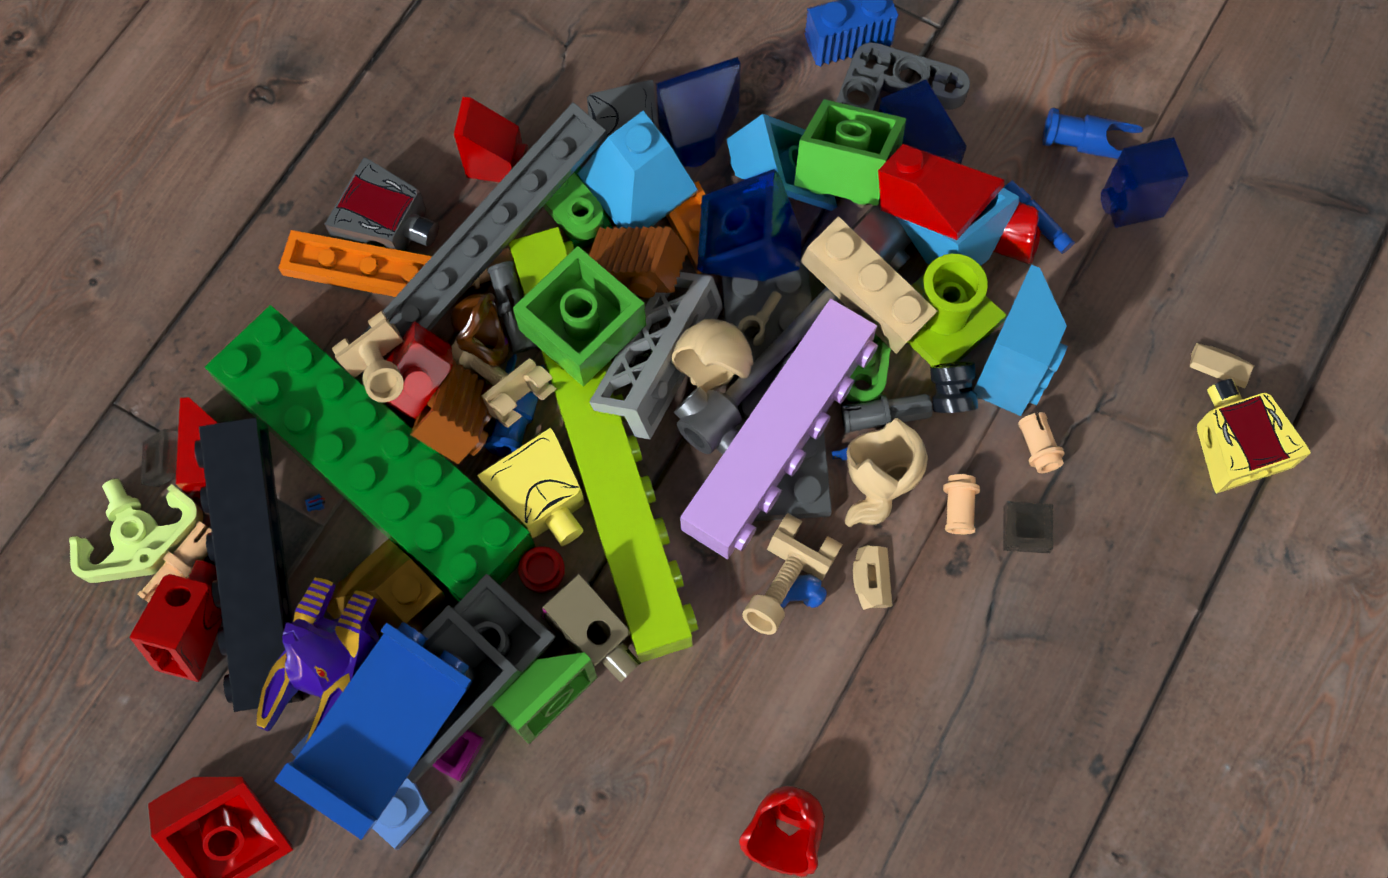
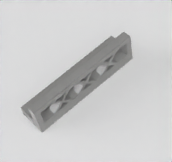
[589,272,724,440]

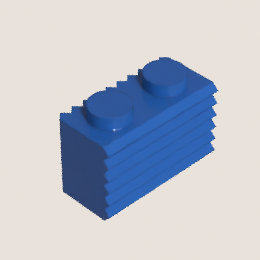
[804,0,898,67]

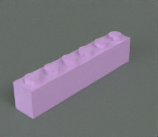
[680,298,878,560]

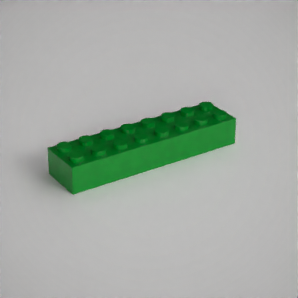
[205,305,536,602]

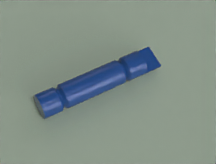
[1004,180,1075,254]

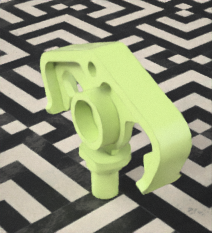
[69,479,204,583]

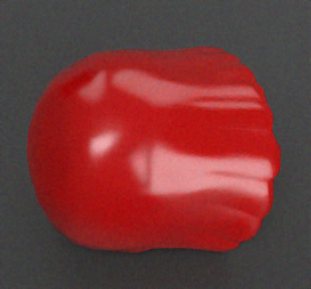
[993,202,1040,264]
[739,786,825,877]

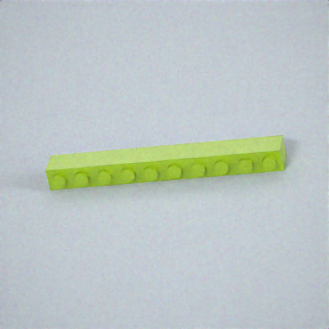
[509,227,699,663]

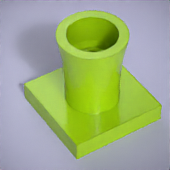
[908,254,1007,366]

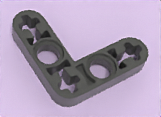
[836,42,970,111]

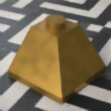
[326,539,451,638]

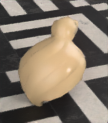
[672,319,753,392]
[845,418,928,527]

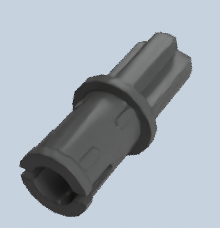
[841,394,933,433]

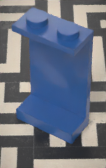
[274,622,472,840]

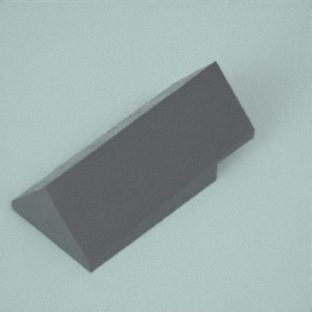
[407,573,556,784]

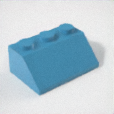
[973,264,1068,416]

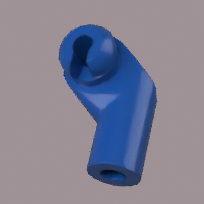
[764,574,827,608]

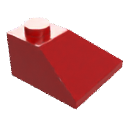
[878,144,1005,240]
[148,777,293,878]

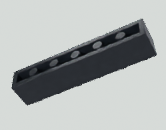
[195,417,303,712]

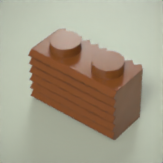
[589,226,688,298]
[410,359,493,464]

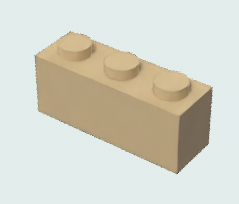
[801,216,937,354]

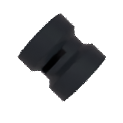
[930,362,978,413]

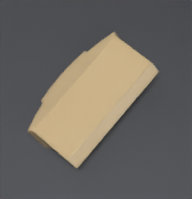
[1190,343,1255,389]
[853,545,892,610]

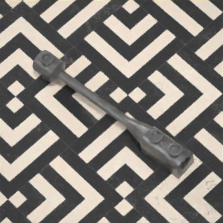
[674,202,912,454]

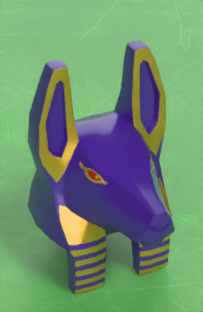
[257,577,380,743]

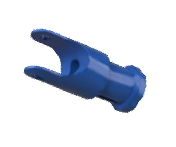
[1042,108,1143,161]
[484,354,545,457]

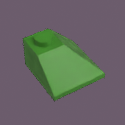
[491,652,598,744]

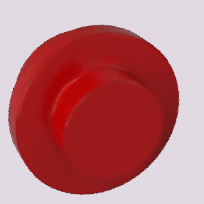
[518,546,565,593]

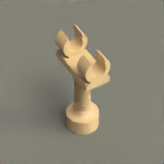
[332,311,404,402]
[452,337,557,428]
[742,513,843,635]

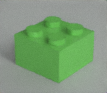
[794,99,907,206]
[513,246,646,387]

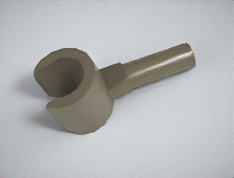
[738,291,782,346]

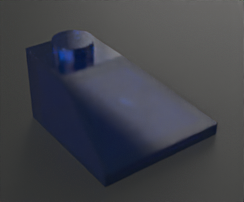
[656,57,741,167]
[697,169,801,281]

